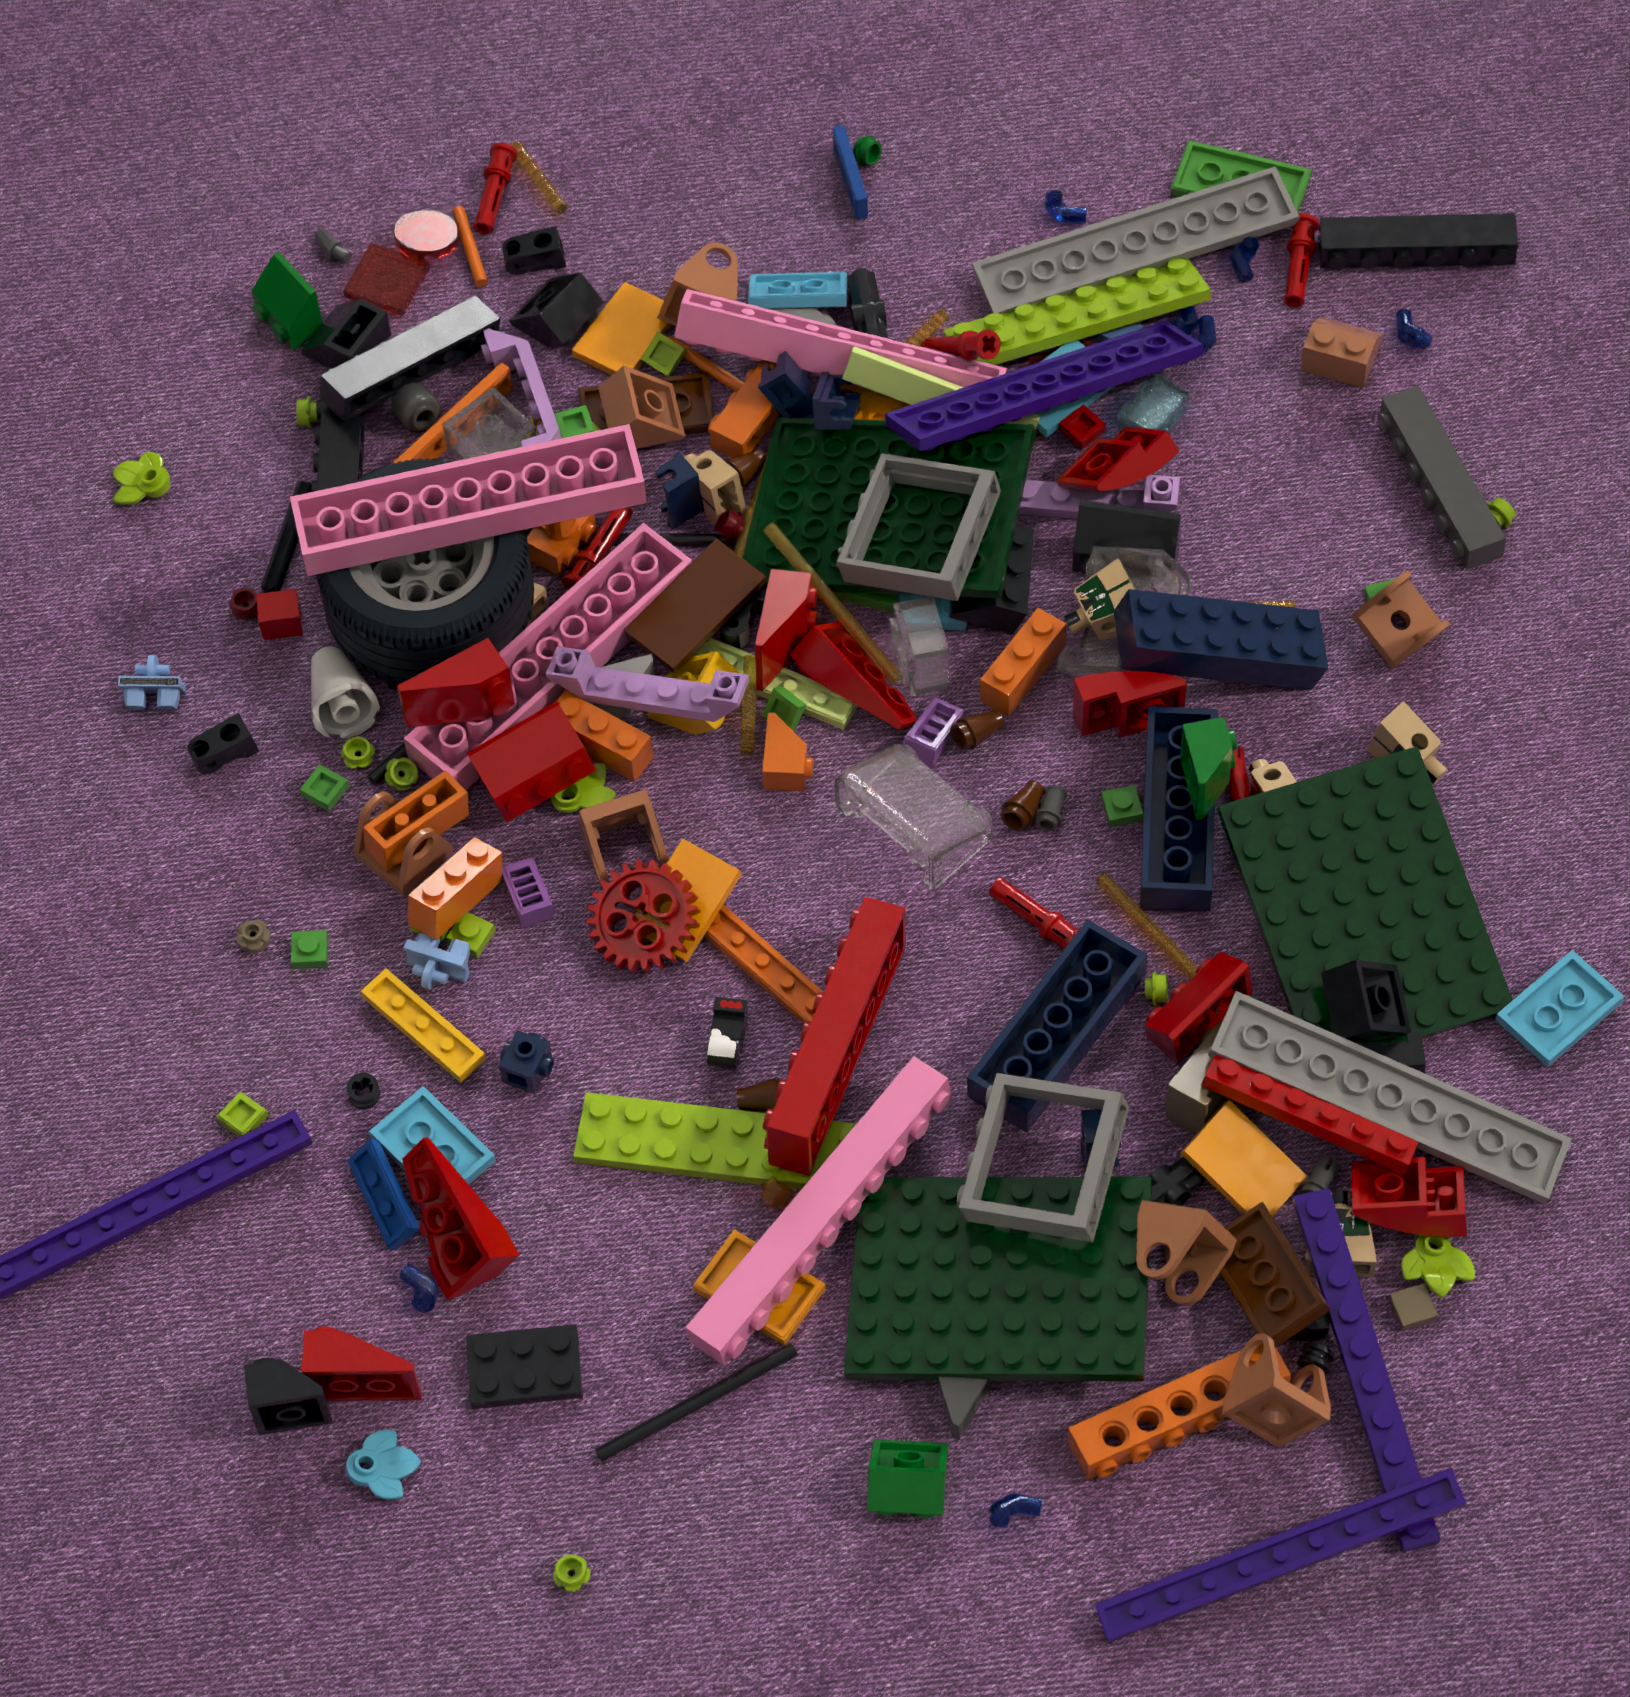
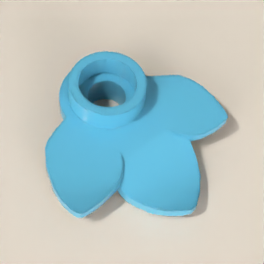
[345,1430,421,1500]

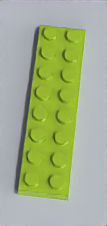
[943,258,1211,365]
[573,1092,856,1190]

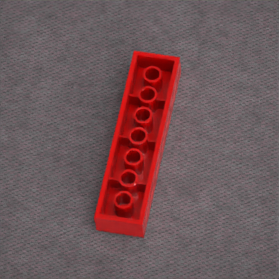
[763,896,906,1177]

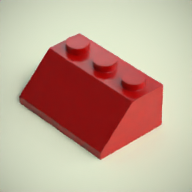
[467,701,597,823]
[1145,952,1253,1065]

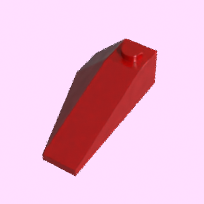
[790,620,918,729]
[402,1137,520,1300]

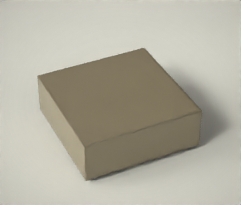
[1389,1283,1438,1331]

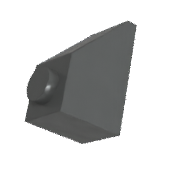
[938,1377,995,1440]

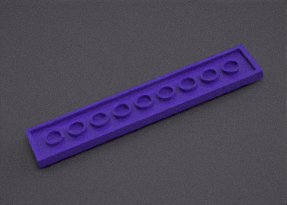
[885,320,1203,451]

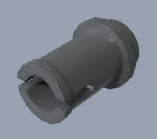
[1035,785,1067,831]
[1301,1155,1340,1194]

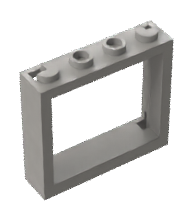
[836,453,1001,601]
[957,1073,1129,1242]

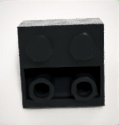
[301,298,391,369]

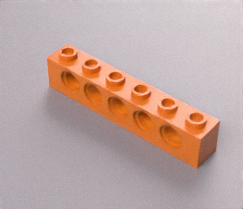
[1068,1344,1291,1480]

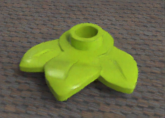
[113,452,170,504]
[551,763,616,813]
[1401,1235,1475,1298]

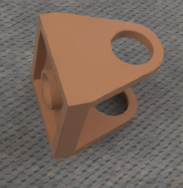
[657,242,738,326]
[1351,570,1451,670]
[578,789,668,883]
[354,791,453,897]
[1136,1200,1237,1306]
[1222,1333,1331,1448]

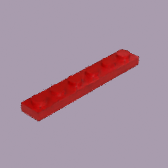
[1201,1055,1418,1175]

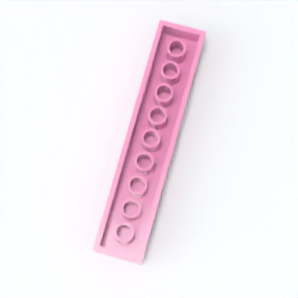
[290,424,647,576]
[404,523,693,790]

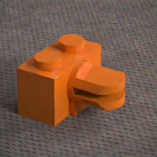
[527,514,597,576]

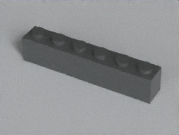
[1378,386,1506,570]

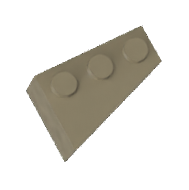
[1163,1019,1229,1134]

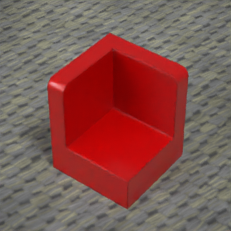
[256,589,304,640]

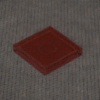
[343,243,430,316]

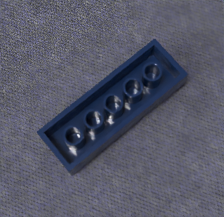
[1113,589,1328,690]
[1140,706,1218,911]
[967,919,1147,1133]

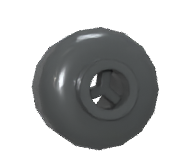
[391,383,440,432]

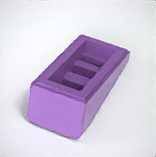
[902,697,965,768]
[502,857,555,928]

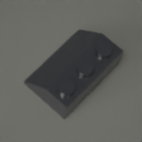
[1072,500,1181,585]
[949,525,1034,634]

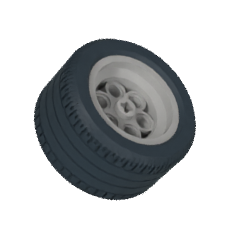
[316,458,534,685]

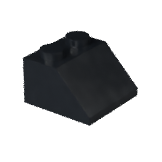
[508,272,604,347]
[1321,960,1412,1044]
[244,1358,333,1435]

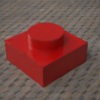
[1059,404,1106,450]

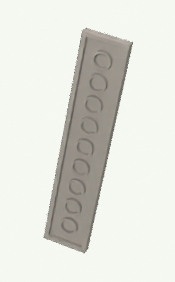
[972,166,1299,314]
[1208,991,1572,1205]

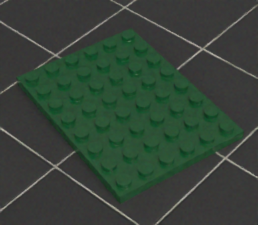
[742,417,1036,598]
[1217,746,1513,1046]
[844,1177,1152,1382]

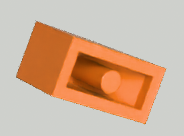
[762,713,814,791]

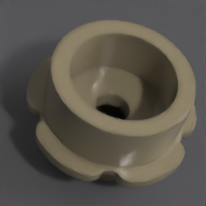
[236,920,271,953]

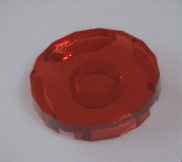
[394,210,458,260]

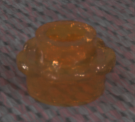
[760,1176,794,1209]

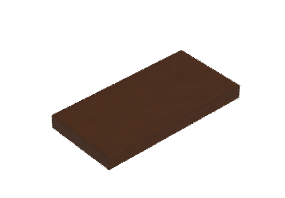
[578,372,714,435]
[624,538,767,674]
[1220,1202,1331,1348]

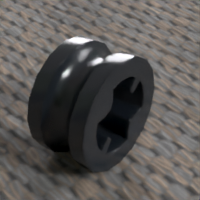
[346,1073,381,1109]
[1297,1342,1335,1375]

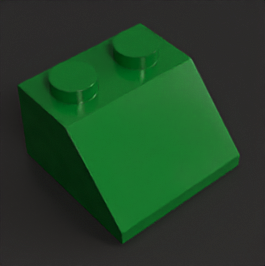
[251,251,323,350]
[1180,717,1237,820]
[867,1439,949,1518]

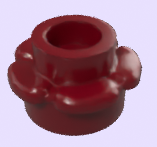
[714,509,745,541]
[229,588,258,620]

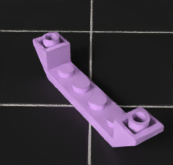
[481,329,562,447]
[1019,475,1180,519]
[546,646,750,722]

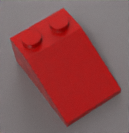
[755,569,818,691]
[397,638,515,727]
[301,1326,423,1401]

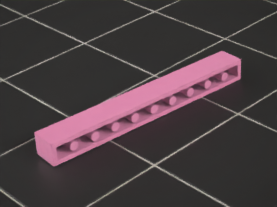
[674,289,1007,387]
[685,1056,951,1366]

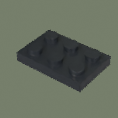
[466,1324,583,1410]

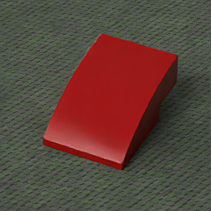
[1056,426,1179,491]
[1073,671,1187,738]
[1351,1157,1467,1237]

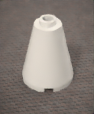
[311,647,380,739]

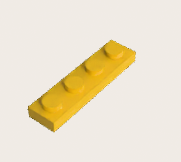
[361,968,486,1083]

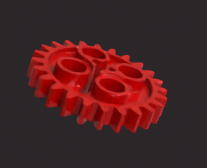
[586,859,701,974]

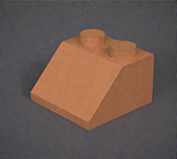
[1301,317,1384,388]
[598,365,685,449]

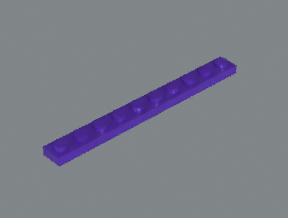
[0,1110,312,1300]
[1292,1188,1441,1553]
[1094,1468,1467,1643]

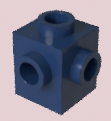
[499,1030,555,1094]

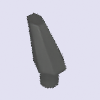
[315,227,352,264]

